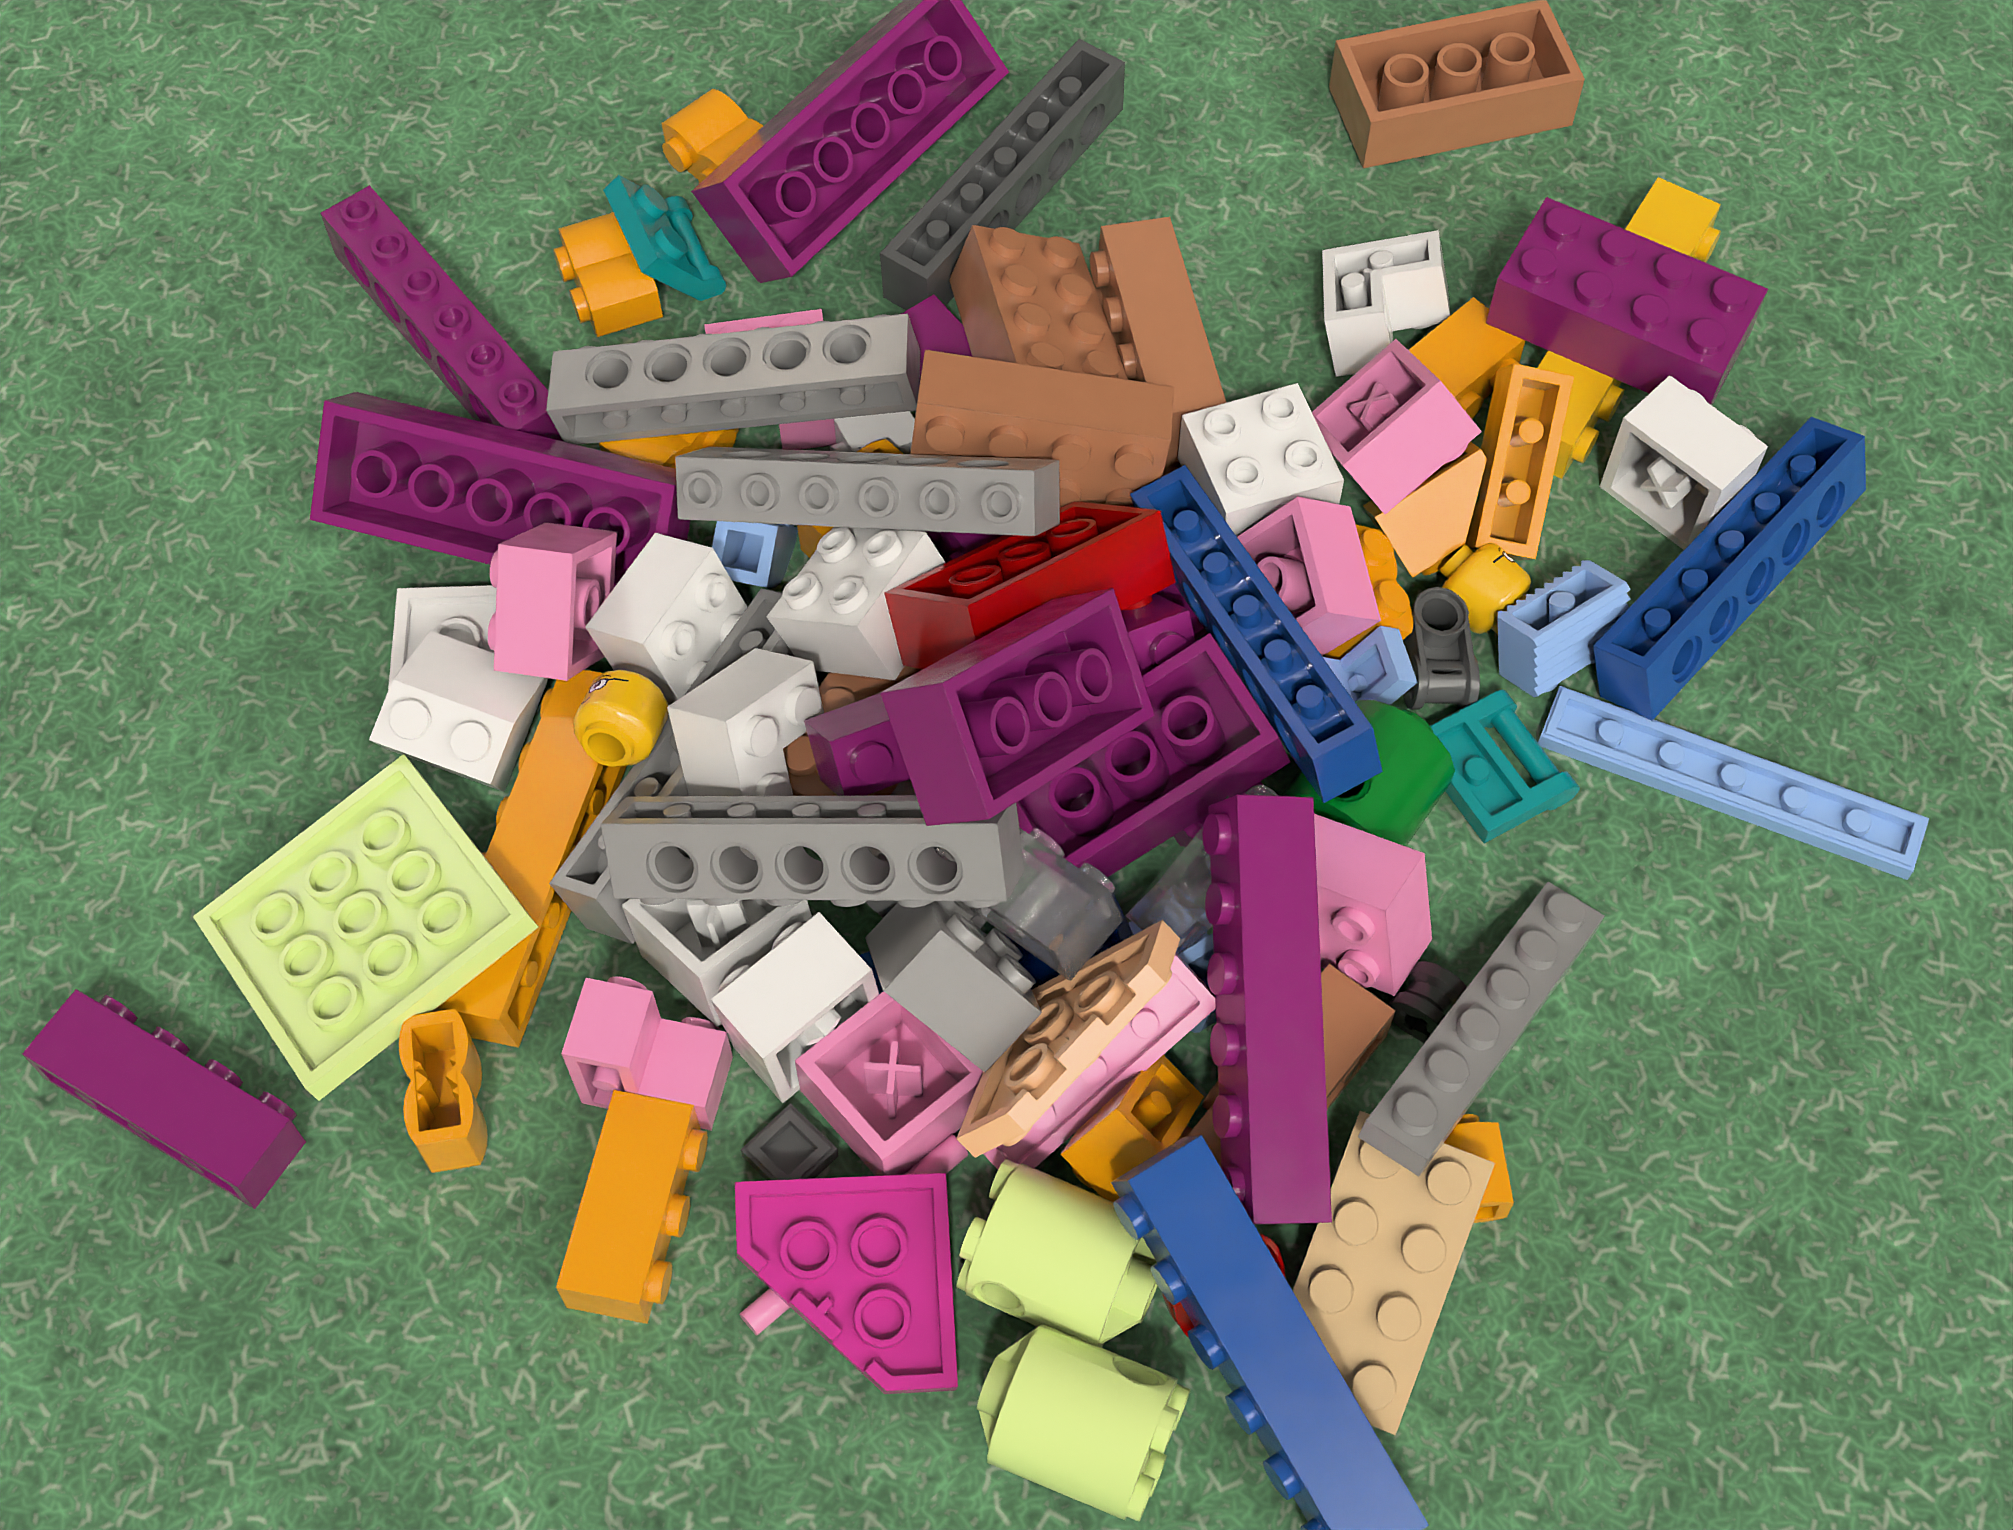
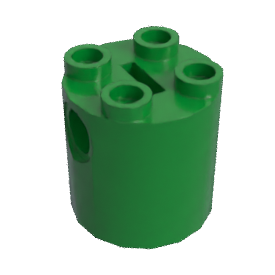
[1281,700,1455,846]

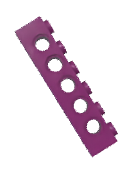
[320,185,564,442]

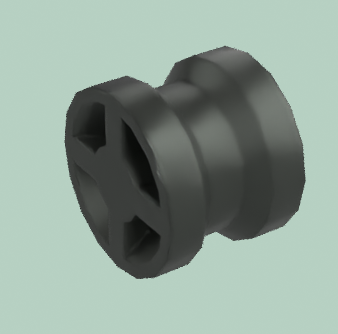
[1388,961,1467,1043]

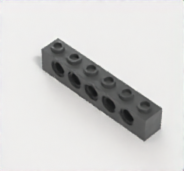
[880,39,1125,310]

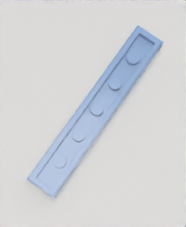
[1538,686,1929,880]

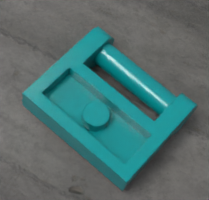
[603,175,726,301]
[1430,690,1580,843]

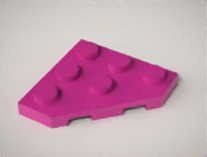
[735,1173,958,1394]

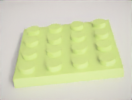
[193,754,538,1101]

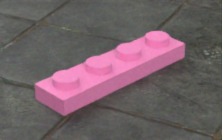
[983,953,1216,1169]

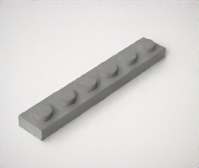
[1358,882,1605,1177]

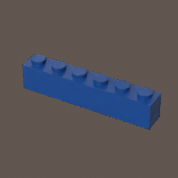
[1111,1135,1429,1530]

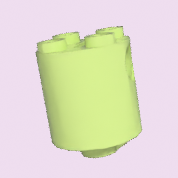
[956,1159,1158,1348]
[977,1324,1190,1521]

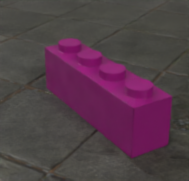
[22,989,306,1209]

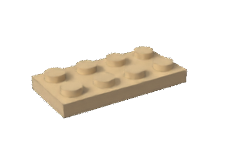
[1293,1111,1495,1435]

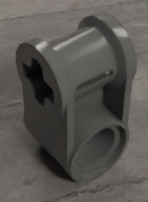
[1403,587,1480,710]

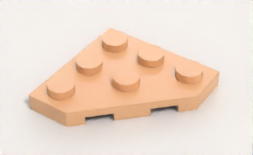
[956,920,1180,1158]

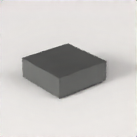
[741,1103,839,1181]

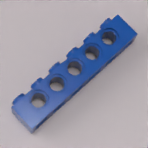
[1593,417,1866,721]
[1130,465,1383,803]

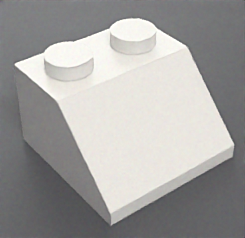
[369,630,549,792]

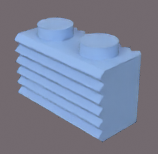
[1497,560,1631,697]

